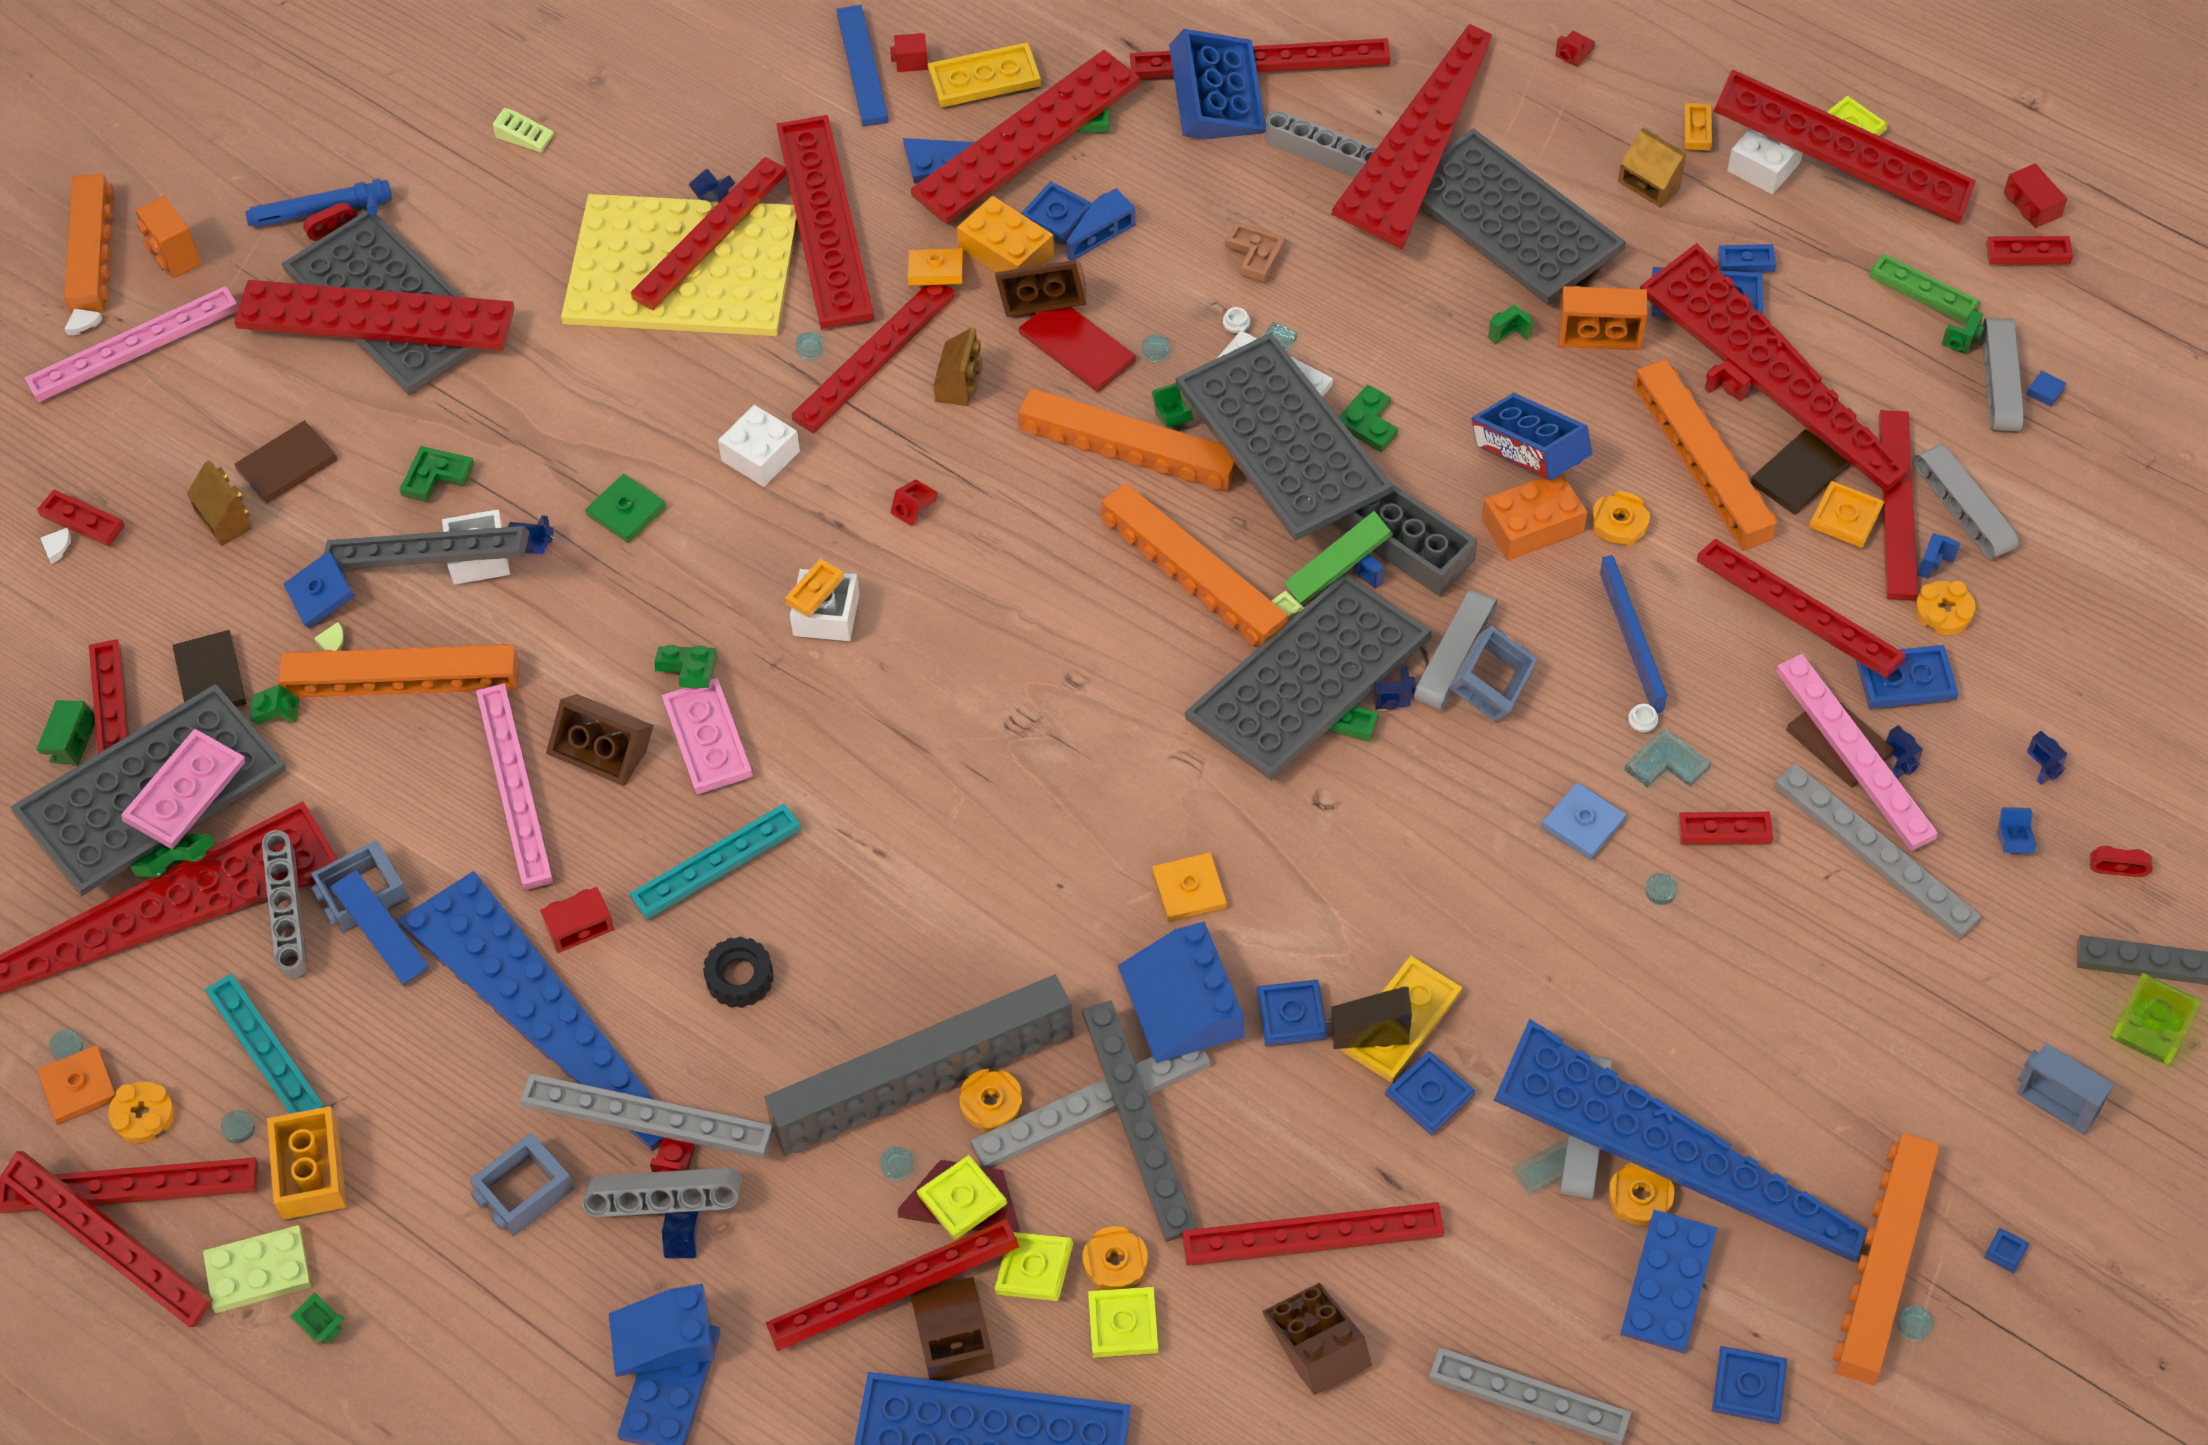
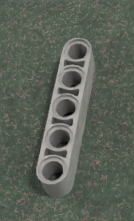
[1265,111,1376,177]
[1982,318,2024,431]
[1914,444,2019,559]
[1414,589,1498,711]
[262,830,307,979]
[1560,1054,1611,1200]
[582,1168,742,1217]

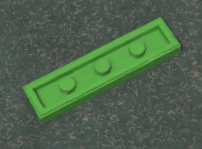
[1869,253,1980,325]
[1284,511,1393,606]

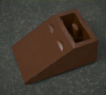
[910,1277,994,1381]
[1262,1283,1372,1395]

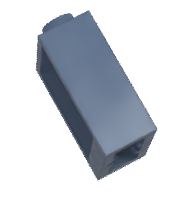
[1449,625,1538,722]
[311,840,409,933]
[2017,1043,2114,1135]
[470,1132,575,1236]

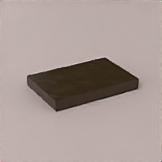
[1750,429,1849,515]
[172,630,247,707]

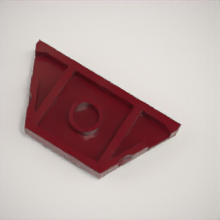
[898,1160,1020,1233]

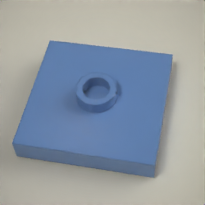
[1541,782,1627,860]

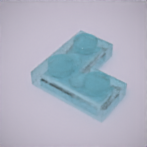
[1625,728,1711,788]

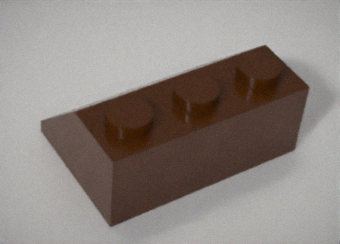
[995,260,1086,317]
[546,694,654,786]

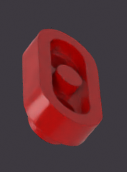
[303,203,357,241]
[2090,846,2153,877]

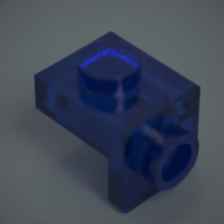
[689,169,735,203]
[508,515,554,554]
[1374,667,1416,710]
[1886,725,1923,779]
[2027,731,2068,785]
[662,1211,699,1258]

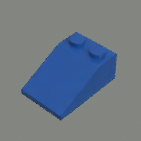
[609,1283,715,1377]

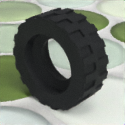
[703,937,774,1008]

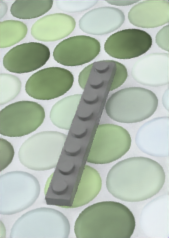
[1774,763,1981,940]
[970,1049,1210,1168]
[520,1073,774,1159]

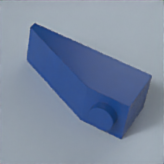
[1067,188,1135,261]

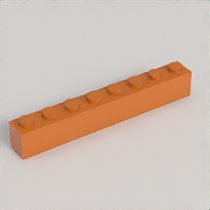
[1633,359,1777,551]
[1018,388,1239,492]
[1101,482,1288,648]
[278,643,519,698]
[1832,1133,1940,1386]

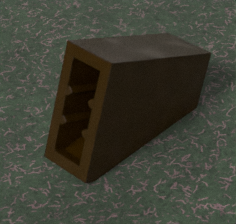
[1325,987,1412,1049]

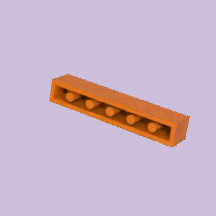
[64,173,114,315]

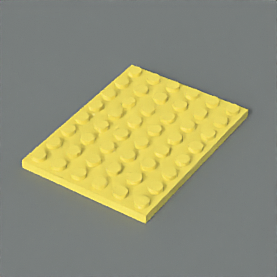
[561,194,797,336]

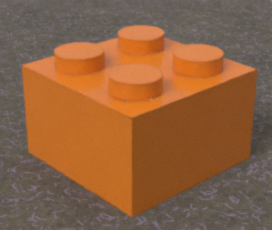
[135,196,202,278]

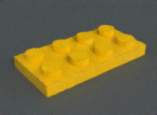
[927,42,1041,108]
[1340,956,1463,1083]

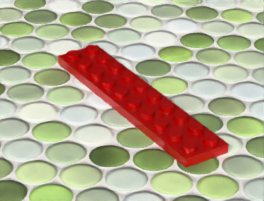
[911,49,1140,225]
[1713,69,1976,223]
[776,115,874,329]
[234,280,515,351]

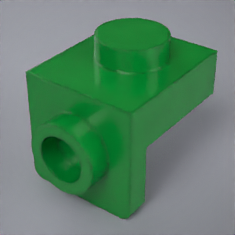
[1488,304,1533,344]
[1942,310,1985,354]
[1152,383,1193,428]
[249,685,299,725]
[290,1292,345,1344]

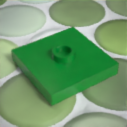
[585,473,666,543]

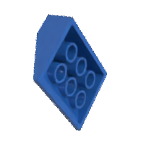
[1169,29,1266,139]
[1118,921,1245,1063]

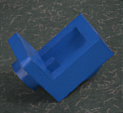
[1997,807,2036,855]

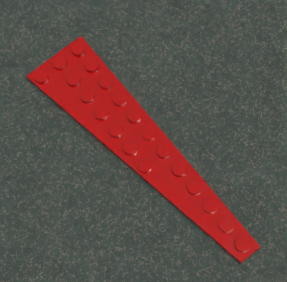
[1331,24,1492,250]
[1640,243,1907,492]
[0,801,338,994]

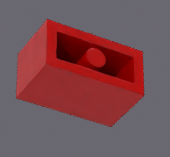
[2004,163,2067,228]
[540,887,615,953]

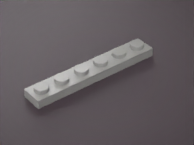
[1429,1347,1631,1445]

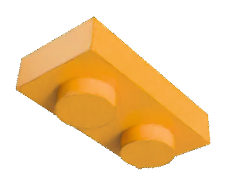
[1683,103,1712,151]
[785,558,844,618]

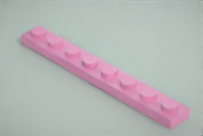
[24,286,239,403]
[1776,654,1938,851]
[476,683,554,891]

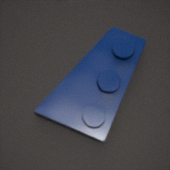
[903,138,975,184]

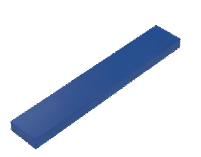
[836,5,888,126]
[1600,555,1667,713]

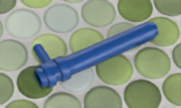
[245,178,392,228]

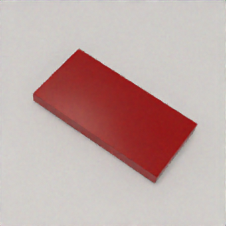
[1019,307,1136,392]

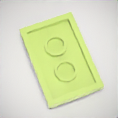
[203,1225,312,1313]

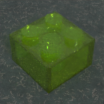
[2110,972,2202,1066]

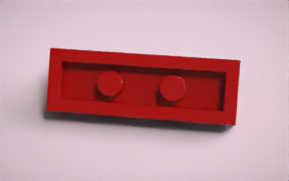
[1986,236,2073,264]
[37,489,125,547]
[1678,811,1773,845]

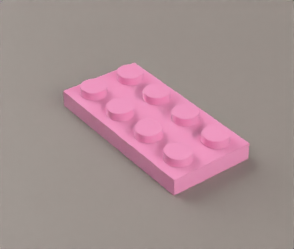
[661,678,753,795]
[121,729,245,850]

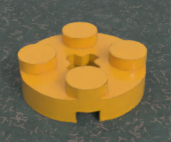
[1592,491,1650,546]
[1915,581,1976,635]
[959,1069,1023,1133]
[108,1082,175,1144]
[1608,1163,1674,1226]
[1083,1226,1148,1290]

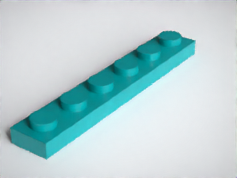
[629,803,801,921]
[204,973,324,1114]

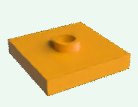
[908,248,963,286]
[1809,481,1885,548]
[1152,852,1227,922]

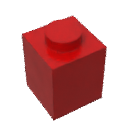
[890,33,928,72]

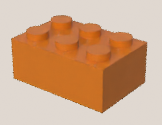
[1558,286,1647,350]
[1481,473,1587,561]

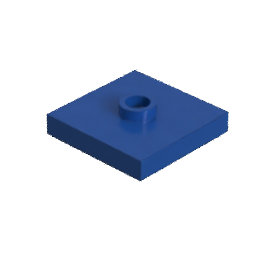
[1020,181,1092,244]
[283,551,355,629]
[1256,980,1327,1046]
[1385,1051,1475,1136]
[1711,1346,1787,1425]

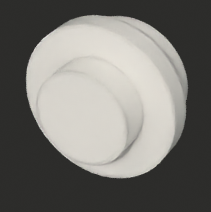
[1223,307,1250,333]
[1628,704,1658,732]

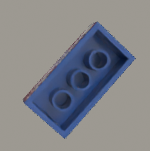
[1471,393,1593,480]

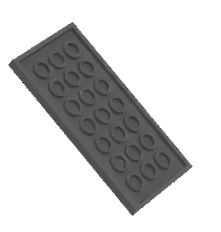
[1421,128,1626,305]
[282,210,479,395]
[1176,333,1393,541]
[1185,573,1431,781]
[11,684,286,897]

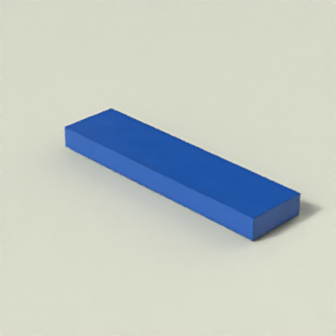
[330,869,429,986]

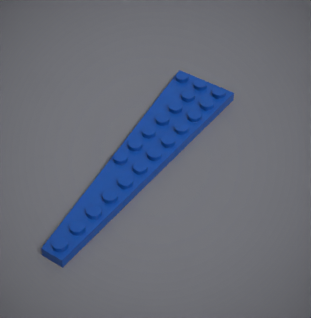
[397,871,670,1151]
[1493,1019,1868,1262]

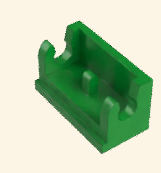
[36,700,95,766]

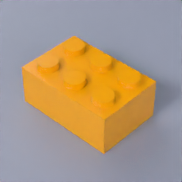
[957,196,1054,272]
[267,1106,346,1220]

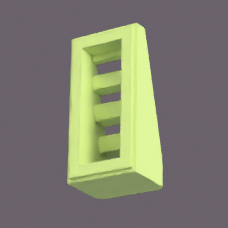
[493,108,554,153]

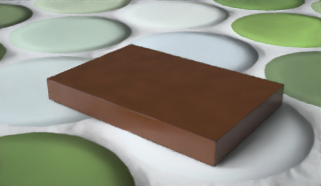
[234,420,337,503]
[1786,701,1894,787]

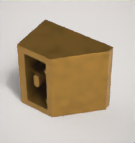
[1618,128,1686,208]
[933,328,982,406]
[187,460,251,546]

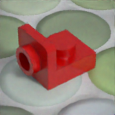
[1555,30,1595,67]
[1705,359,1751,402]
[891,479,938,526]
[650,1138,695,1172]

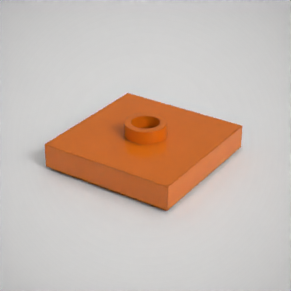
[37,1045,116,1125]

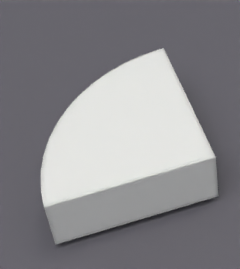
[65,309,102,335]
[40,528,71,564]

